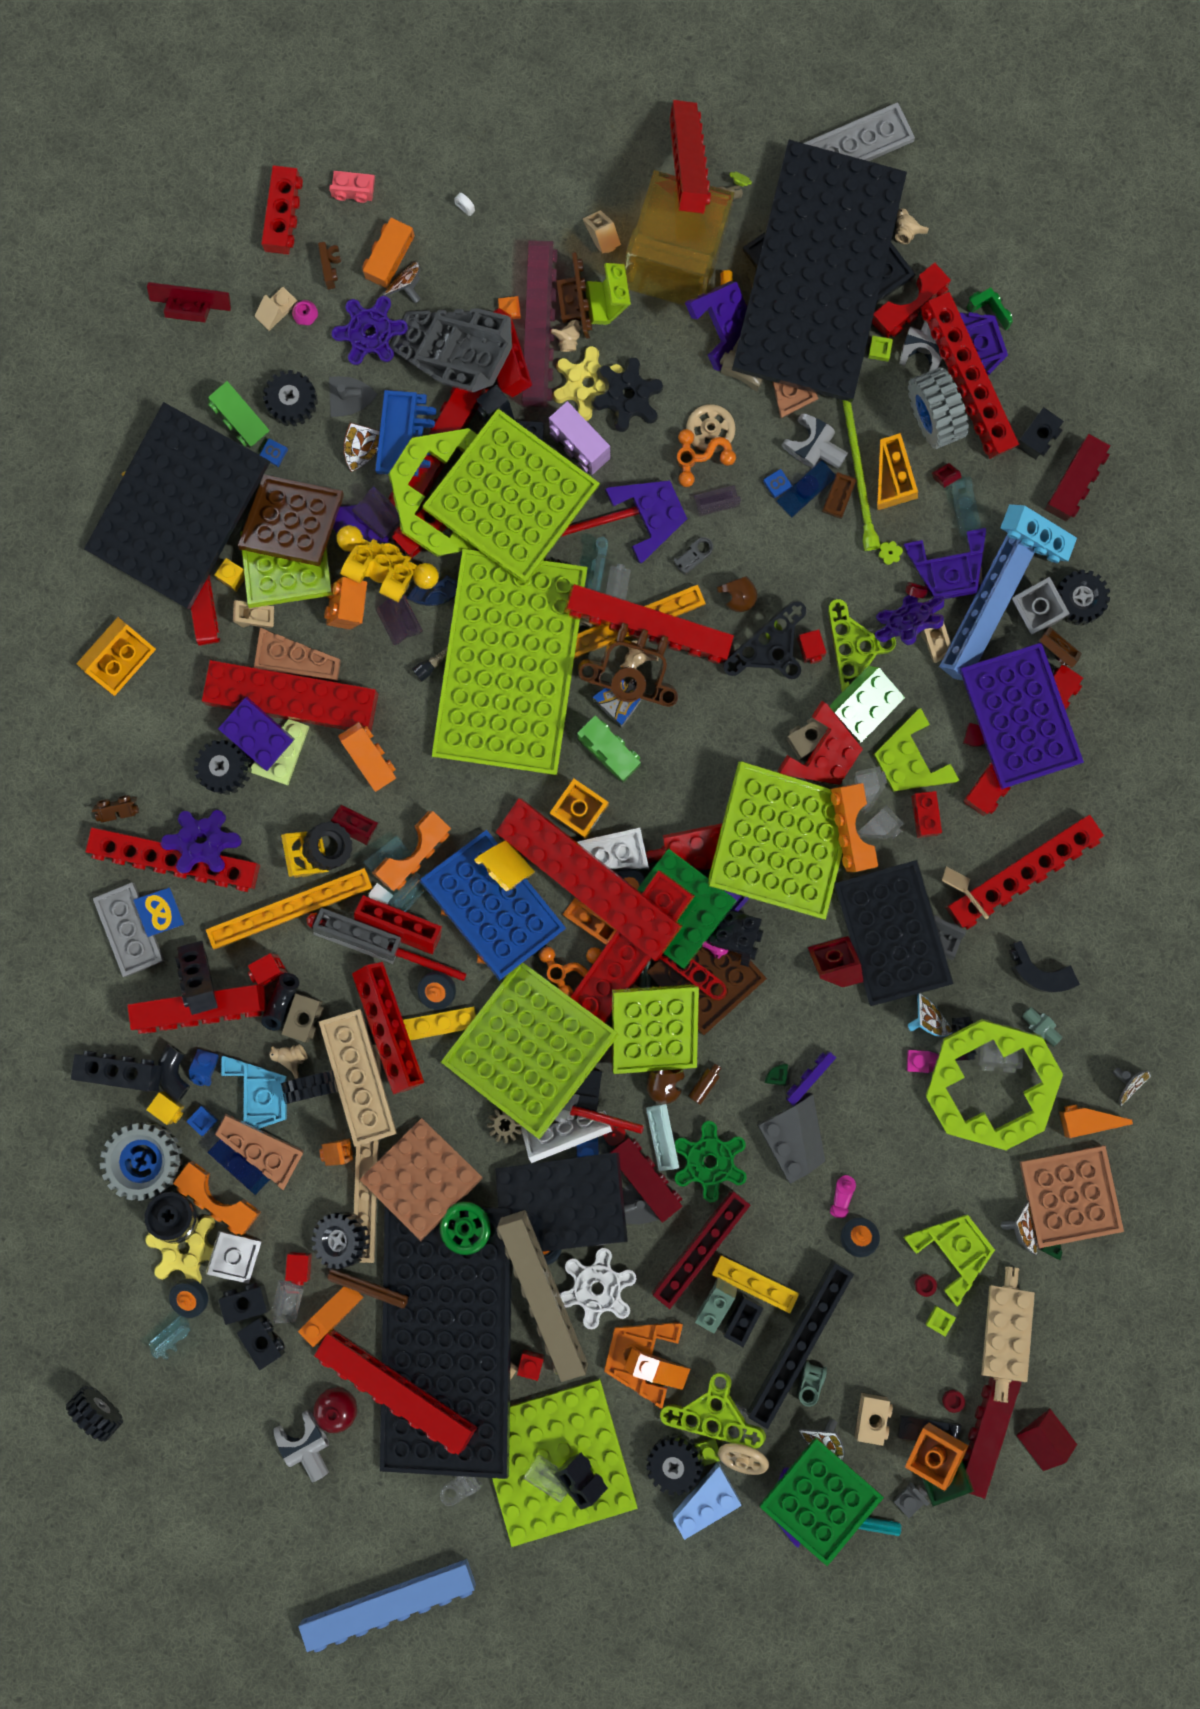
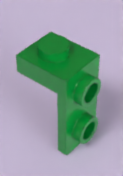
[967,287,1013,331]

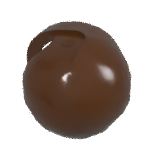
[716,576,757,612]
[646,1069,685,1104]

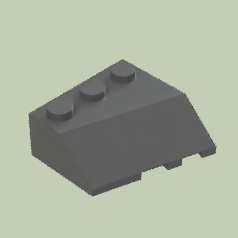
[757,1094,825,1184]

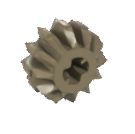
[487,1109,522,1143]

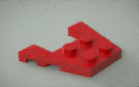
[777,701,863,785]

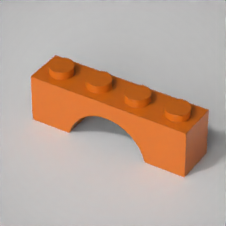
[831,783,878,872]
[372,811,451,891]
[173,1161,261,1235]

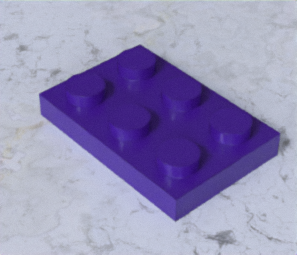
[218,697,295,771]

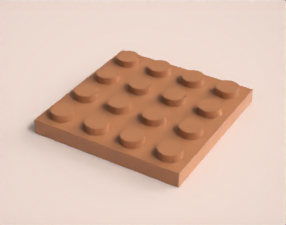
[359,1118,483,1241]
[1019,1145,1124,1248]

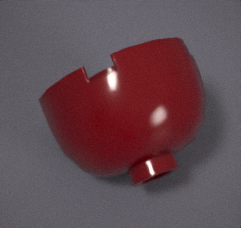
[314,1387,357,1433]

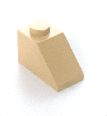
[583,210,621,254]

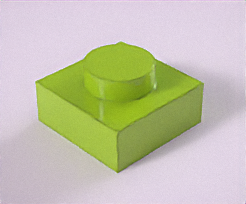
[868,336,893,362]
[925,1306,956,1337]
[694,1438,720,1466]

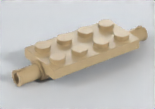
[981,1267,1035,1403]

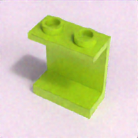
[585,263,631,325]

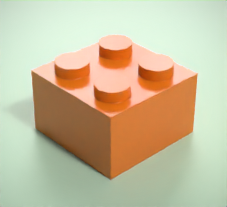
[324,577,367,630]
[905,1423,969,1491]

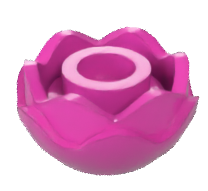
[292,300,318,325]

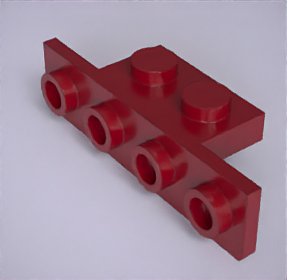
[147,282,231,323]

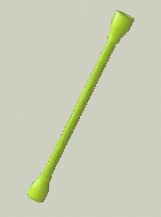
[842,400,881,551]

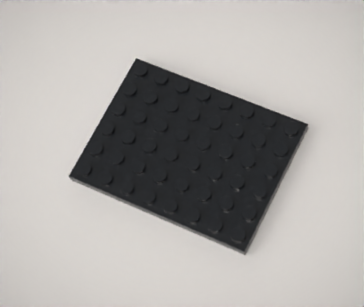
[84,402,271,609]

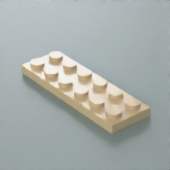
[319,1009,397,1147]

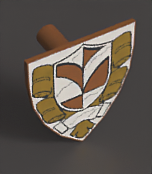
[343,422,380,472]

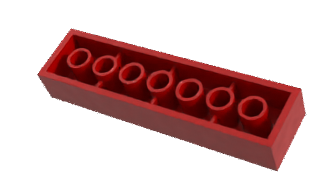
[202,660,379,731]

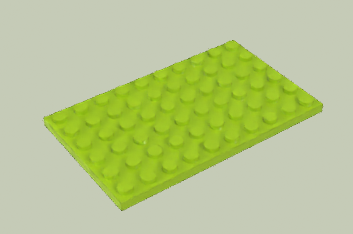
[432,549,588,775]

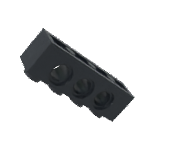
[175,941,218,1015]
[71,1050,162,1091]

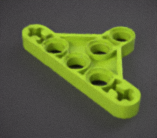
[828,599,896,692]
[660,1372,766,1449]

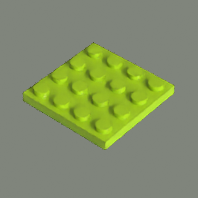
[240,531,333,608]
[612,985,699,1074]

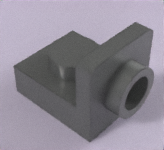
[893,1482,930,1518]

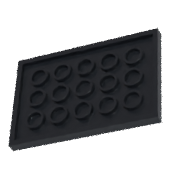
[835,860,954,1007]
[495,1153,628,1252]

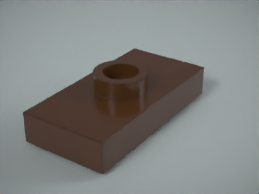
[822,472,857,519]

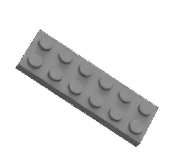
[804,102,915,161]

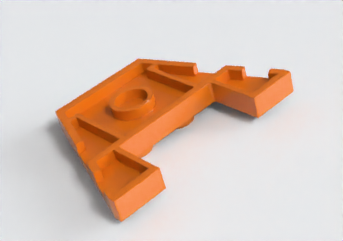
[604,1322,683,1408]

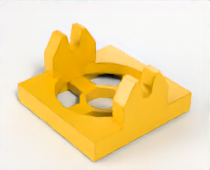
[281,831,329,878]

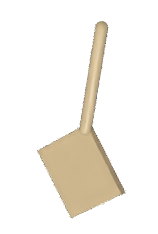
[942,866,989,919]

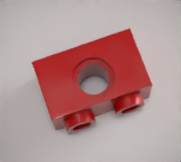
[911,791,942,838]
[248,953,288,986]

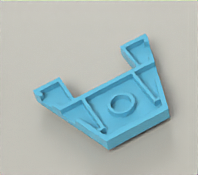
[221,1056,287,1141]

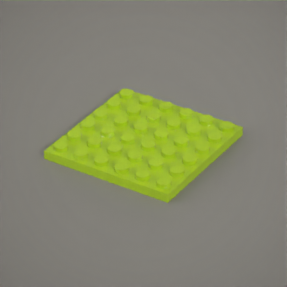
[423,409,600,583]
[708,761,843,920]
[441,963,619,1140]
[492,1379,638,1547]

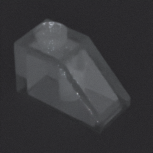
[852,766,887,815]
[857,805,904,840]

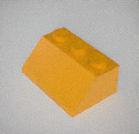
[76,617,156,696]

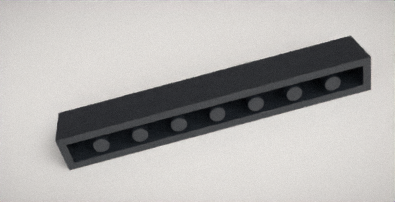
[747,1260,854,1429]

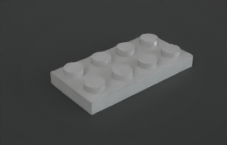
[93,882,164,977]

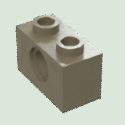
[786,718,828,760]
[282,993,324,1042]

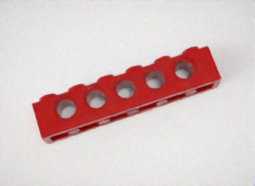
[352,962,425,1094]

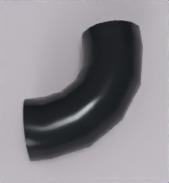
[261,973,300,1031]
[158,1043,190,1103]

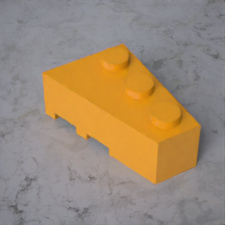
[877,433,918,510]

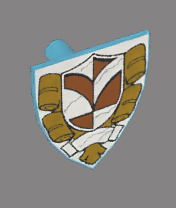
[908,993,952,1037]

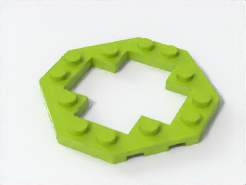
[388,428,478,557]
[926,1019,1063,1150]

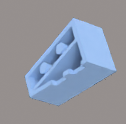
[672,1462,742,1540]

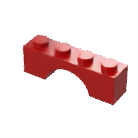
[872,262,951,338]

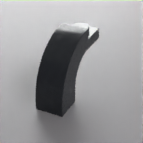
[1009,941,1080,993]

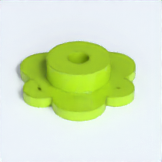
[729,172,752,186]
[879,541,903,565]

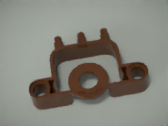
[578,623,678,707]

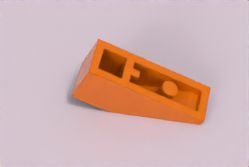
[563,898,617,946]
[1059,1104,1133,1138]
[319,1138,354,1166]
[298,1287,364,1347]
[624,1348,690,1390]

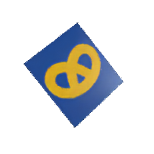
[133,888,184,937]

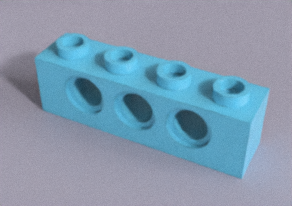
[1000,504,1077,563]

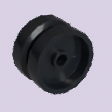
[144,1192,199,1244]

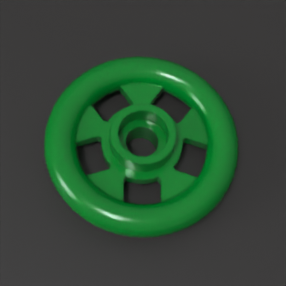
[440,1202,491,1255]

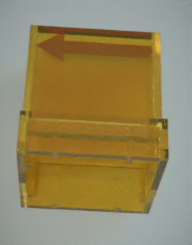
[625,170,735,306]

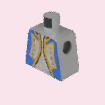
[593,678,641,728]

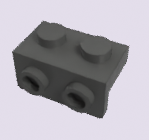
[934,915,966,960]

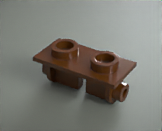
[92,795,139,823]

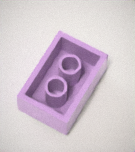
[549,401,610,475]

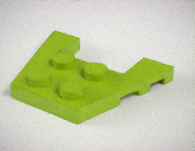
[874,708,959,792]
[903,1214,995,1307]

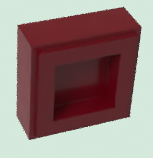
[932,463,962,488]

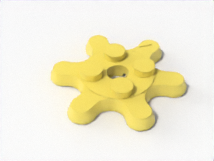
[552,346,624,421]
[145,1215,215,1283]

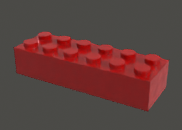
[127,985,267,1034]

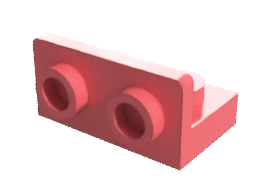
[329,171,375,203]

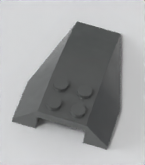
[389,308,512,392]

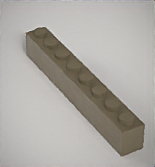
[497,1210,588,1382]

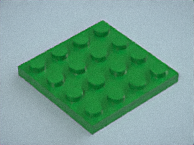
[637,849,737,969]
[759,1437,884,1566]

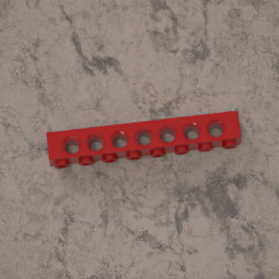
[921,292,1019,459]
[945,815,1104,930]
[85,827,260,892]

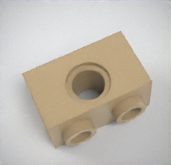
[855,1393,893,1446]

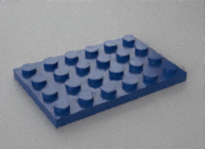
[420,830,566,981]

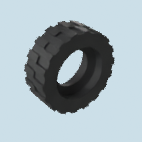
[303,822,353,871]

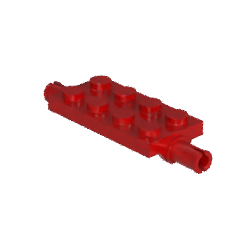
[645,823,723,871]

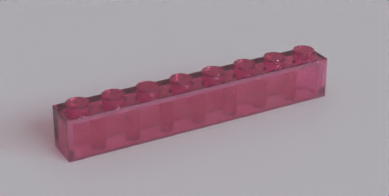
[522,240,558,408]

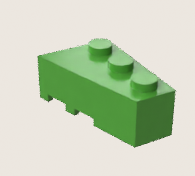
[208,381,270,448]
[577,715,641,783]

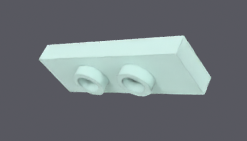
[646,1104,679,1171]

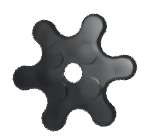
[591,357,663,432]

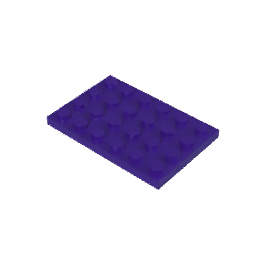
[960,643,1084,790]

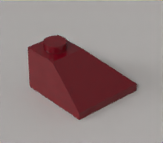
[808,936,863,987]

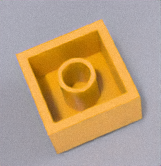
[550,779,609,840]

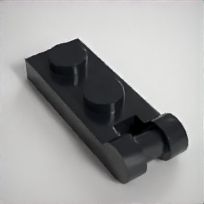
[897,1415,961,1441]

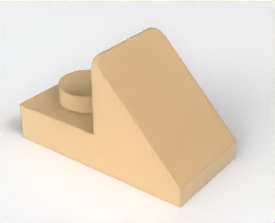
[255,287,298,331]
[233,600,274,628]
[921,624,951,663]

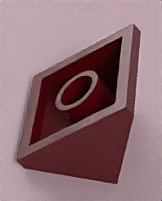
[1016,1409,1078,1471]

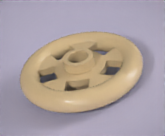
[686,404,735,453]
[718,1443,769,1475]

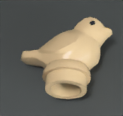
[895,209,929,244]
[551,320,582,352]
[620,641,659,668]
[270,1044,308,1079]

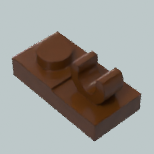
[318,242,341,289]

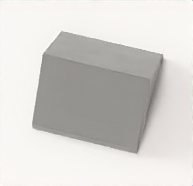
[1012,577,1070,635]

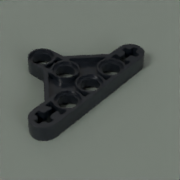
[723,600,806,679]

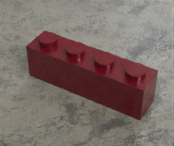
[1044,434,1111,521]
[609,1137,683,1223]

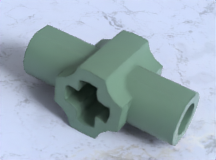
[1021,1007,1063,1047]

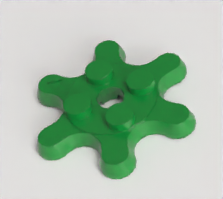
[674,1121,747,1202]

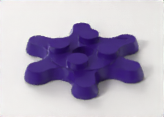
[332,296,408,365]
[875,595,945,645]
[160,810,242,873]

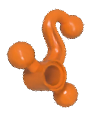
[677,429,736,487]
[538,946,602,997]

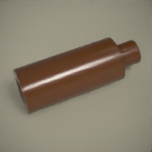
[688,1064,722,1105]

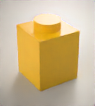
[215,558,245,592]
[146,1092,184,1125]

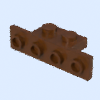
[556,252,592,339]

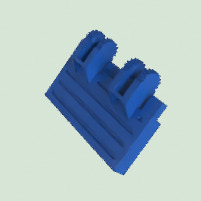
[375,390,436,477]

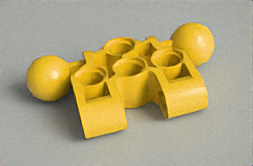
[337,525,439,602]

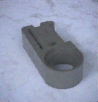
[674,537,713,575]

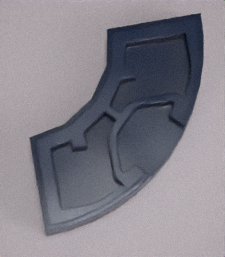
[407,575,458,606]

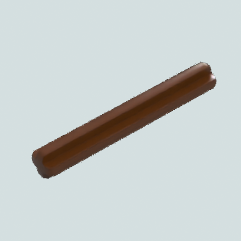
[327,1268,408,1308]

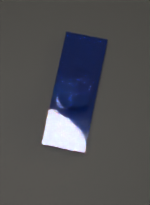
[776,460,836,518]
[207,1139,270,1195]

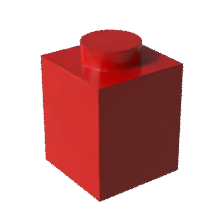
[797,629,826,664]
[285,1252,312,1285]
[517,1349,544,1381]

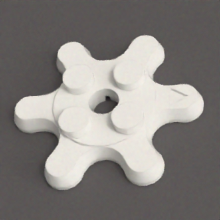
[560,1248,636,1329]

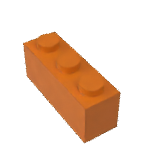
[362,218,415,289]
[338,722,396,792]

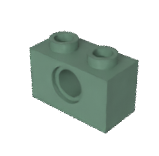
[695,1277,737,1333]

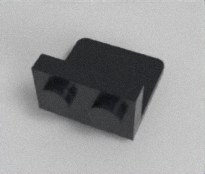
[710,910,764,967]

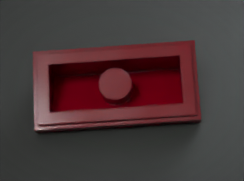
[331,805,378,845]

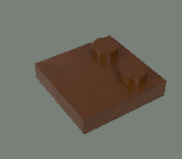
[1039,627,1082,668]

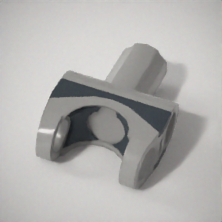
[899,316,944,372]
[782,414,848,469]
[274,1410,329,1482]

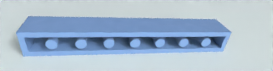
[939,536,1035,680]
[298,1559,476,1652]

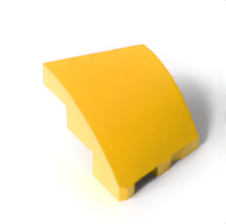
[474,841,535,891]

